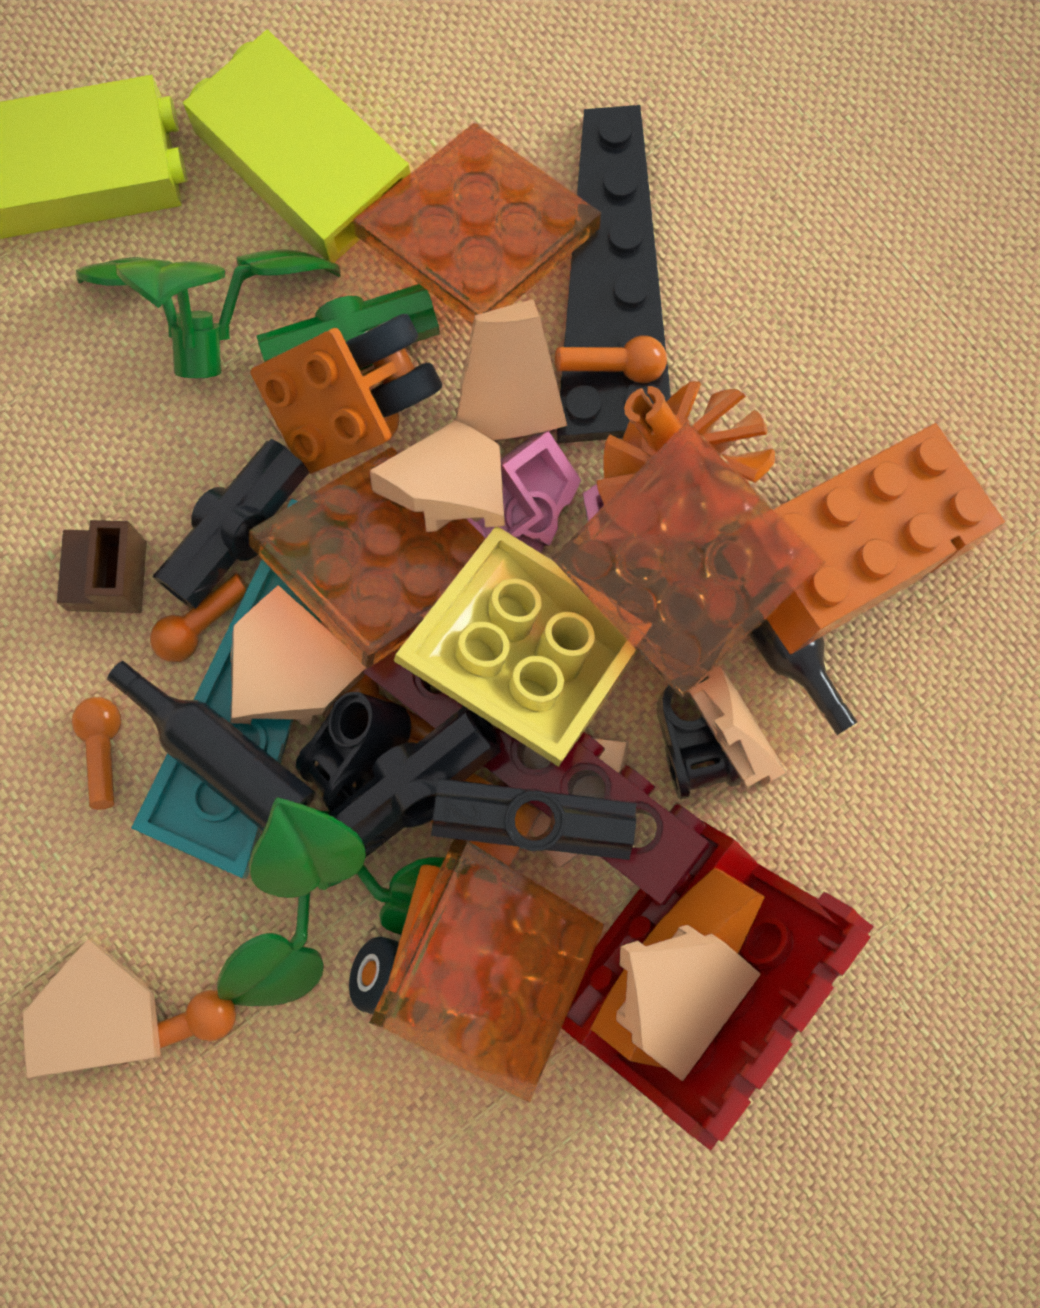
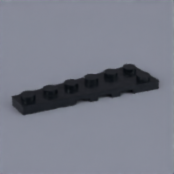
[557,105,671,443]

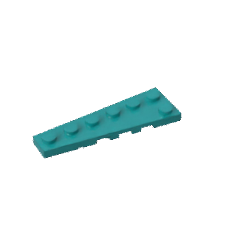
[131,499,348,879]

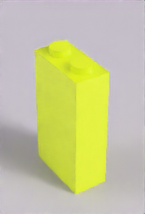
[182,29,413,263]
[0,74,187,239]

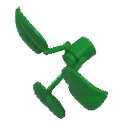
[76,249,341,379]
[217,797,488,1006]

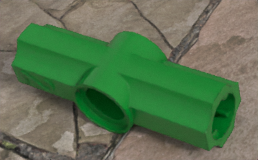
[256,282,440,371]

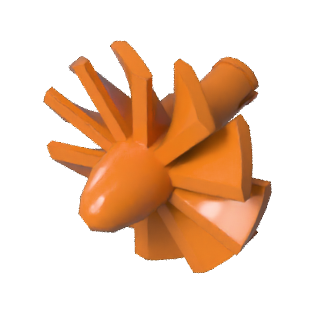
[596,381,775,550]

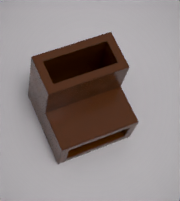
[57,520,147,613]

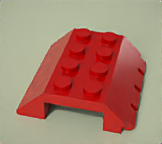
[545,820,874,1151]

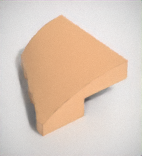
[452,299,567,441]

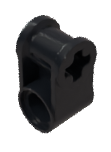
[657,675,741,800]
[296,692,412,812]

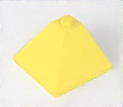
[394,527,653,767]

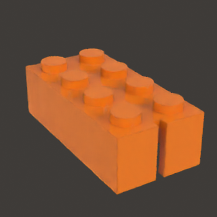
[723,423,1005,655]

